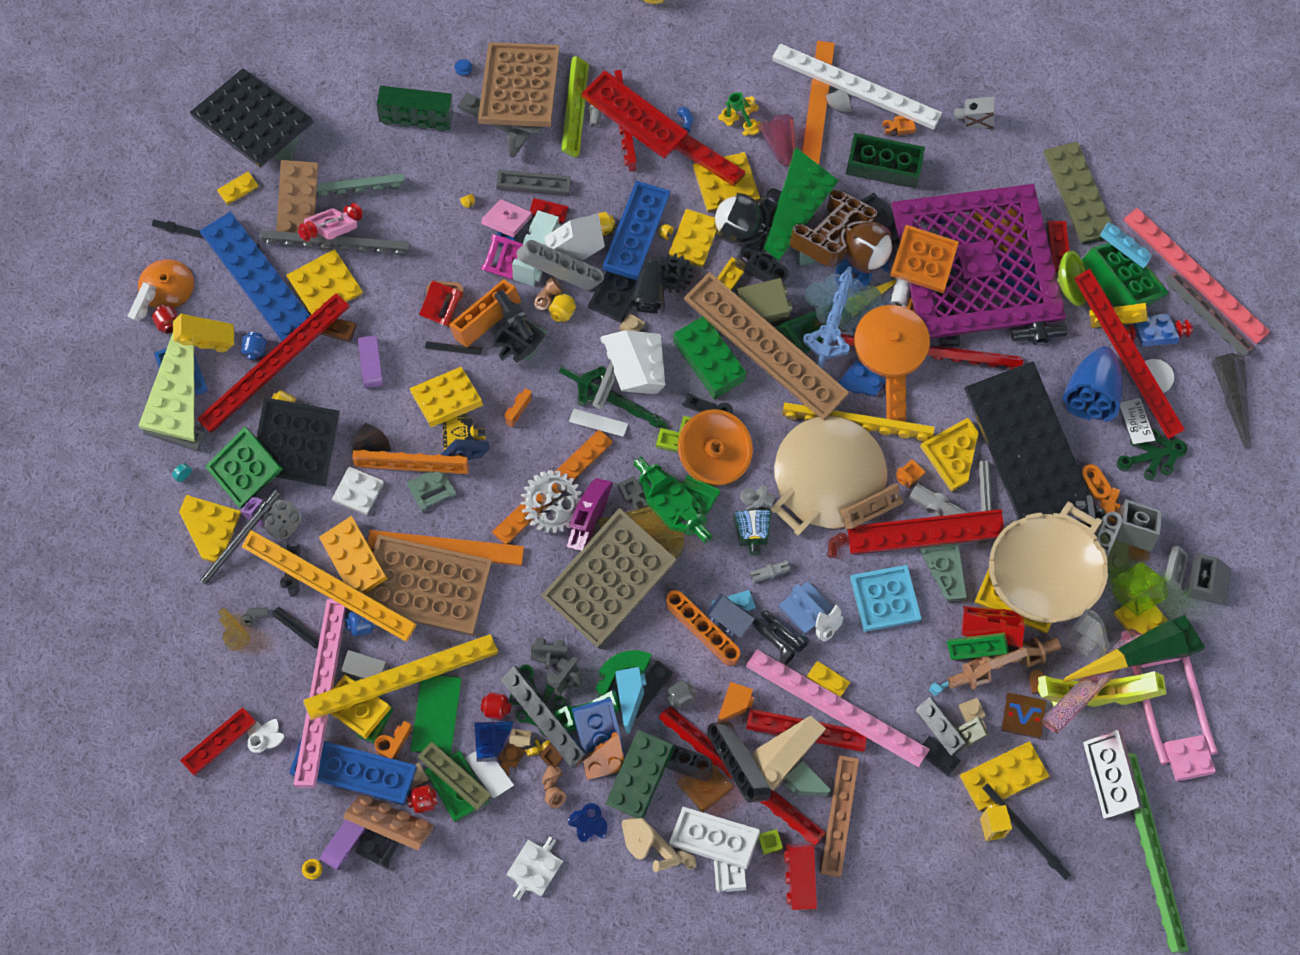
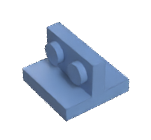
[779,581,834,634]

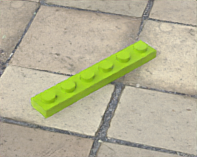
[561,56,589,157]

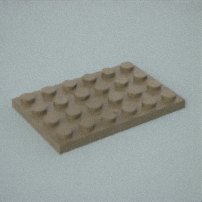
[541,508,678,648]

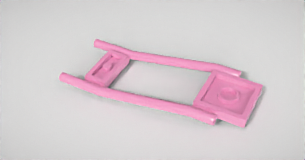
[1121,631,1218,782]

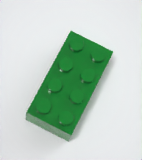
[673,316,746,399]

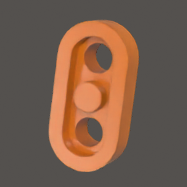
[1081,464,1111,501]

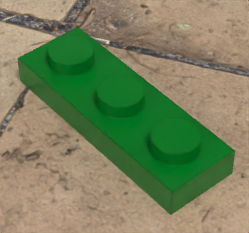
[947,633,1009,660]

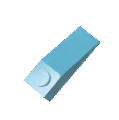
[615,667,647,734]

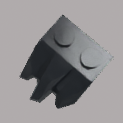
[493,321,546,363]

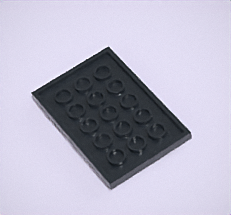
[190,68,314,168]

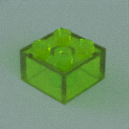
[1110,561,1169,616]

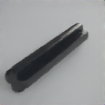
[272,607,320,649]

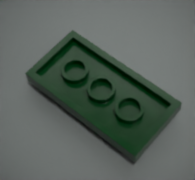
[605,730,675,819]

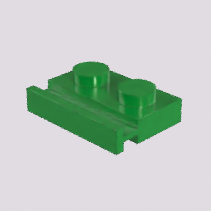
[681,475,721,515]

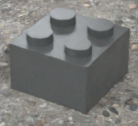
[1115,499,1162,552]

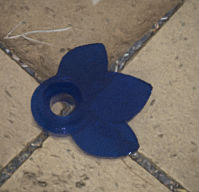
[568,803,608,843]

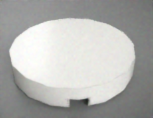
[1145,359,1174,393]

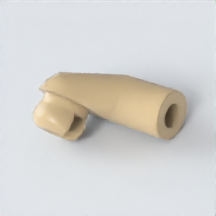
[677,851,696,870]

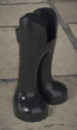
[752,610,810,666]

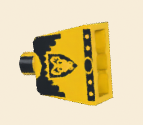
[442,417,486,451]

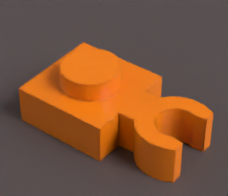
[882,116,916,135]

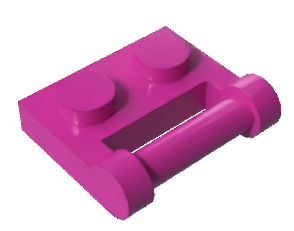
[481,234,523,280]

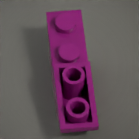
[566,478,613,551]

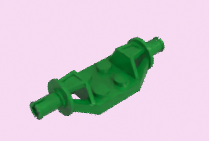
[633,457,713,544]

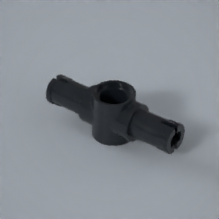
[494,289,534,342]
[1011,321,1068,345]

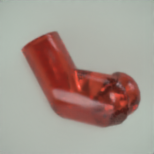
[827,533,848,558]

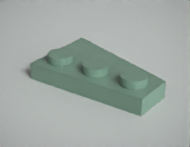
[919,543,966,602]

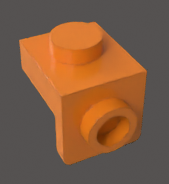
[895,459,925,489]

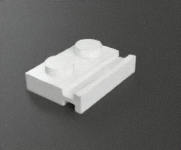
[714,860,747,893]

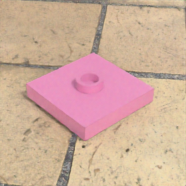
[481,199,532,237]

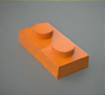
[504,388,532,427]

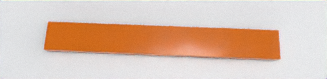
[802,41,835,164]
[368,530,524,566]

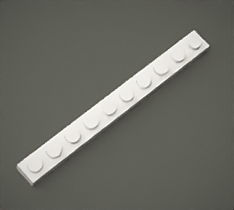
[772,44,942,130]

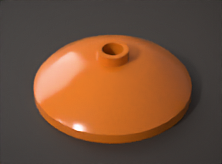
[138,259,194,308]

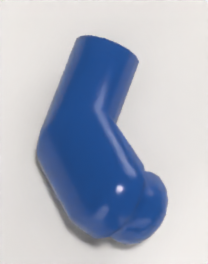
[677,106,694,132]

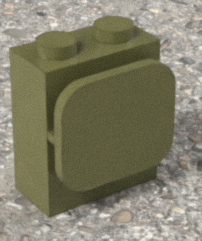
[737,278,793,326]

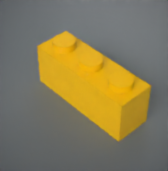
[173,314,234,352]

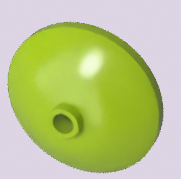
[1057,251,1086,306]

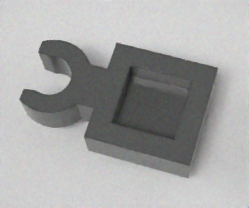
[617,476,647,512]

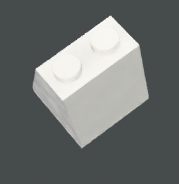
[545,214,605,261]

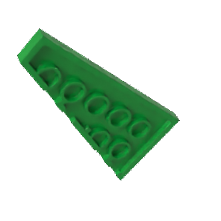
[764,147,839,260]

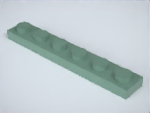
[317,173,405,197]

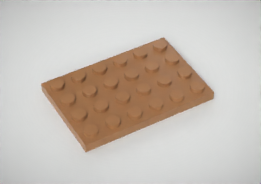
[478,42,560,127]
[365,535,492,636]

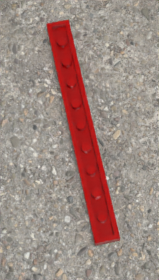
[1073,269,1185,439]
[197,293,350,434]
[836,334,1024,369]
[659,706,826,846]

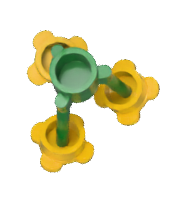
[718,92,762,136]

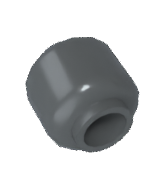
[667,680,697,710]

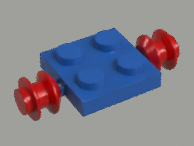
[1126,314,1193,347]

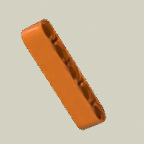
[666,590,740,666]

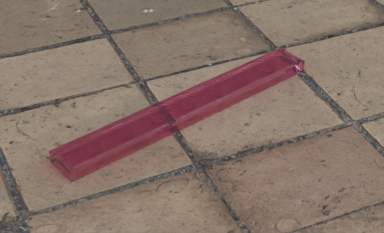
[1041,628,1142,734]

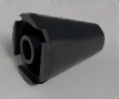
[628,260,665,314]

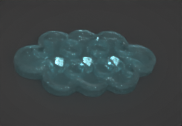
[805,274,885,333]

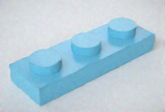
[1100,222,1153,268]

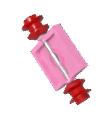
[298,203,363,241]

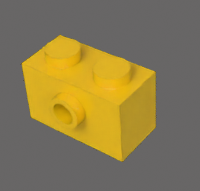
[980,804,1012,841]

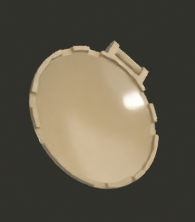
[771,416,887,536]
[989,501,1108,623]

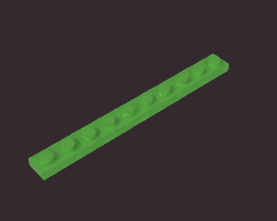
[1128,753,1189,953]

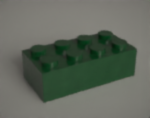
[376,85,454,131]
[846,133,925,188]

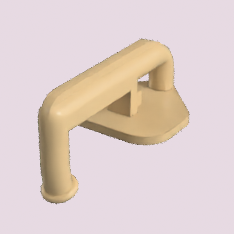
[622,817,681,873]

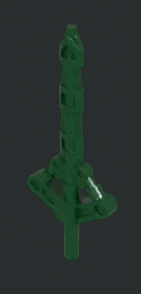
[559,366,668,429]

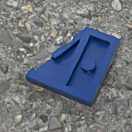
[838,361,886,397]

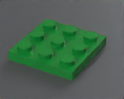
[205,427,283,508]

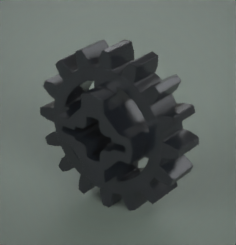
[658,253,693,293]

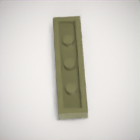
[418,742,491,811]

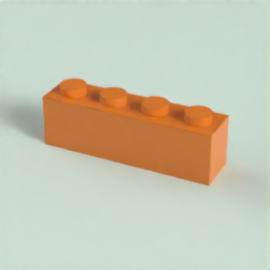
[449,279,521,347]

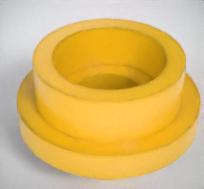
[302,859,323,880]

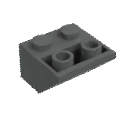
[1187,553,1232,605]

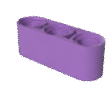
[358,335,383,388]
[320,820,366,871]

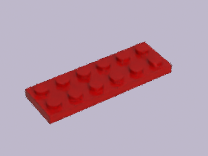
[581,70,688,159]

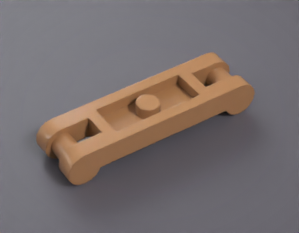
[840,484,904,529]

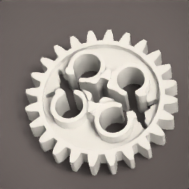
[521,470,582,533]

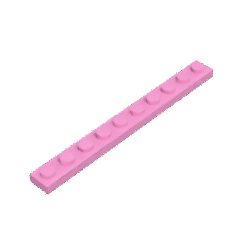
[294,599,347,788]
[746,649,929,767]

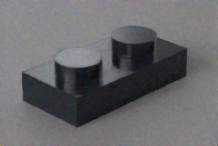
[922,735,961,777]

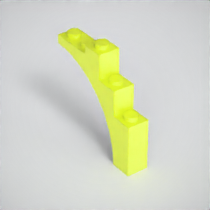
[1038,671,1167,709]

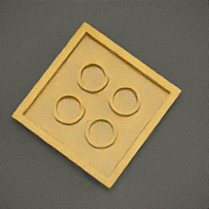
[693,152,760,213]
[286,249,363,315]
[409,367,483,427]

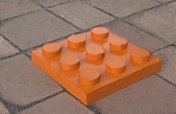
[890,225,959,293]

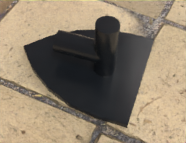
[352,423,391,453]

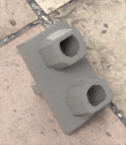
[740,485,775,510]

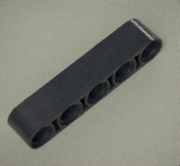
[707,722,771,803]

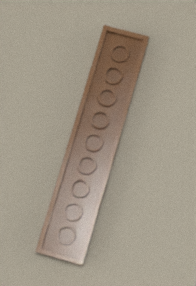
[684,272,849,420]

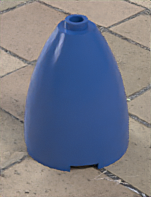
[1062,346,1123,422]

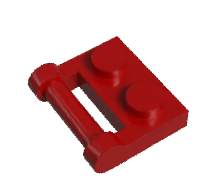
[419,280,463,327]

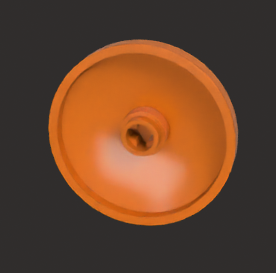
[854,305,930,377]
[678,409,753,486]

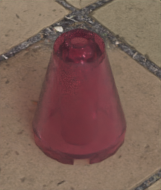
[758,114,796,167]

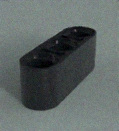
[666,743,714,781]

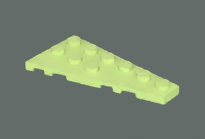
[139,333,195,442]

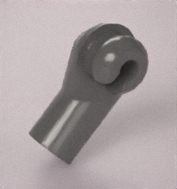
[241,608,269,626]

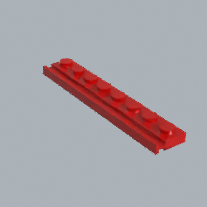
[847,509,1004,555]

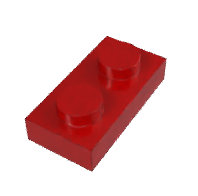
[529,198,569,224]

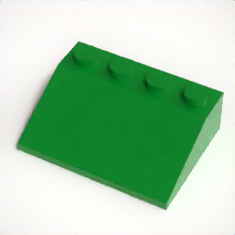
[1082,243,1169,307]

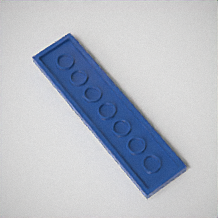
[199,211,310,341]

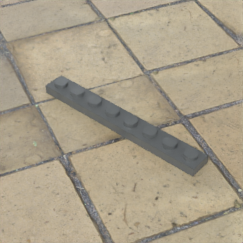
[260,230,411,255]

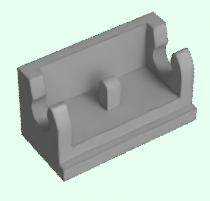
[341,650,388,678]

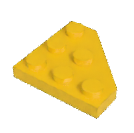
[920,418,979,492]
[179,495,241,563]

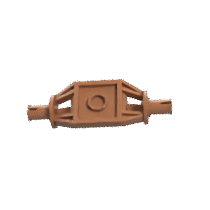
[947,637,1061,690]

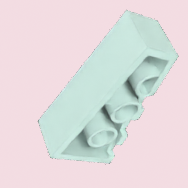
[512,211,561,286]

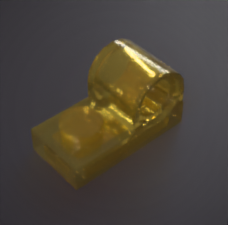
[218,607,251,651]

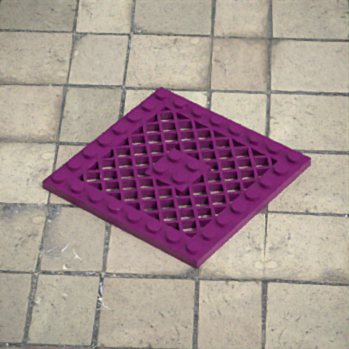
[891,184,1066,339]

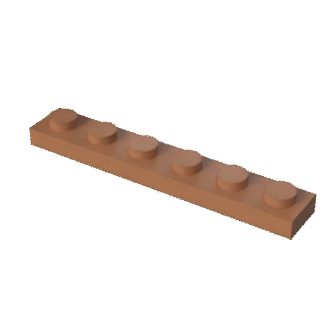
[820,755,859,878]

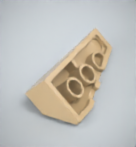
[751,716,826,791]

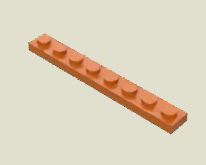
[492,430,613,544]

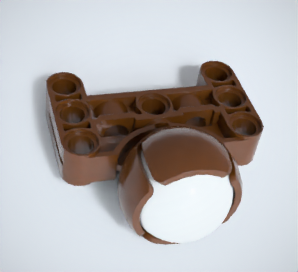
[790,190,892,273]

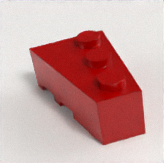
[961,606,1025,648]
[784,843,817,910]

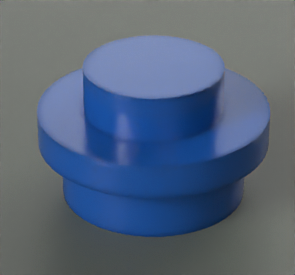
[455,59,472,76]

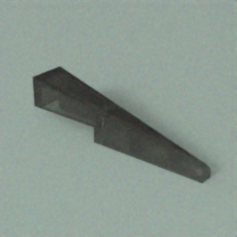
[1211,353,1251,448]

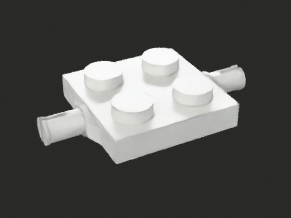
[506,837,563,901]

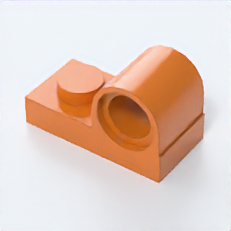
[375,721,412,760]

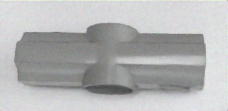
[909,483,967,516]

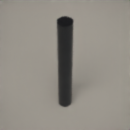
[425,341,482,355]

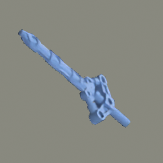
[804,267,853,369]

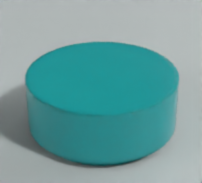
[172,463,192,482]

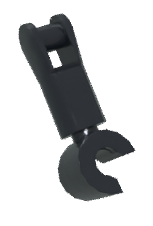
[682,393,733,414]
[280,544,301,597]

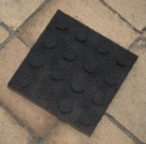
[257,397,341,487]

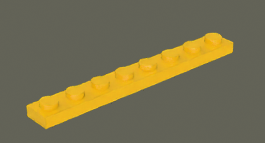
[782,402,935,442]

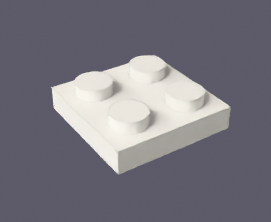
[332,467,384,515]

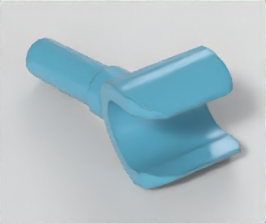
[929,681,949,696]

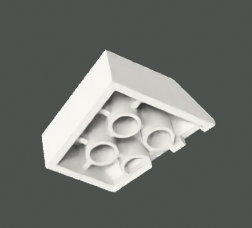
[600,330,665,394]

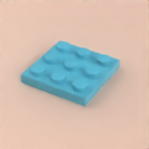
[850,565,921,632]

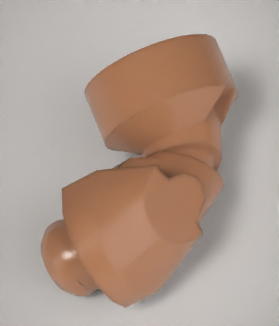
[534,276,563,310]
[542,766,566,809]

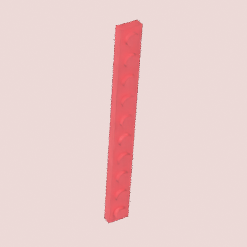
[1124,208,1270,344]

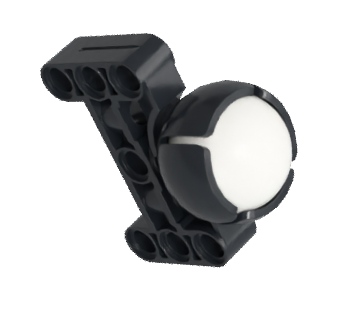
[715,188,814,284]

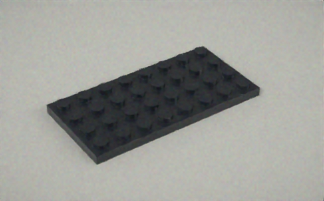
[964,361,1090,520]

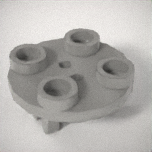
[263,500,301,539]

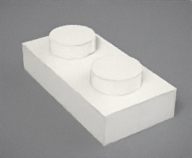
[128,282,157,321]

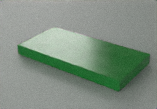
[410,675,462,756]

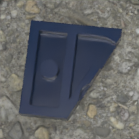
[441,439,490,460]

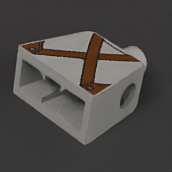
[954,97,995,129]

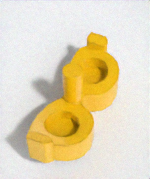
[525,740,550,756]

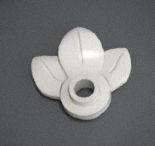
[815,605,843,641]
[247,719,284,753]

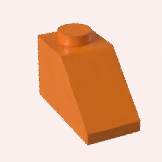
[717,682,755,722]

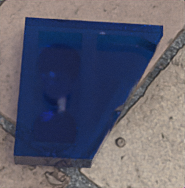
[474,721,513,762]

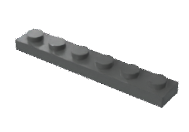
[1165,272,1255,356]

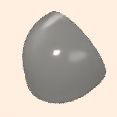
[826,90,852,112]

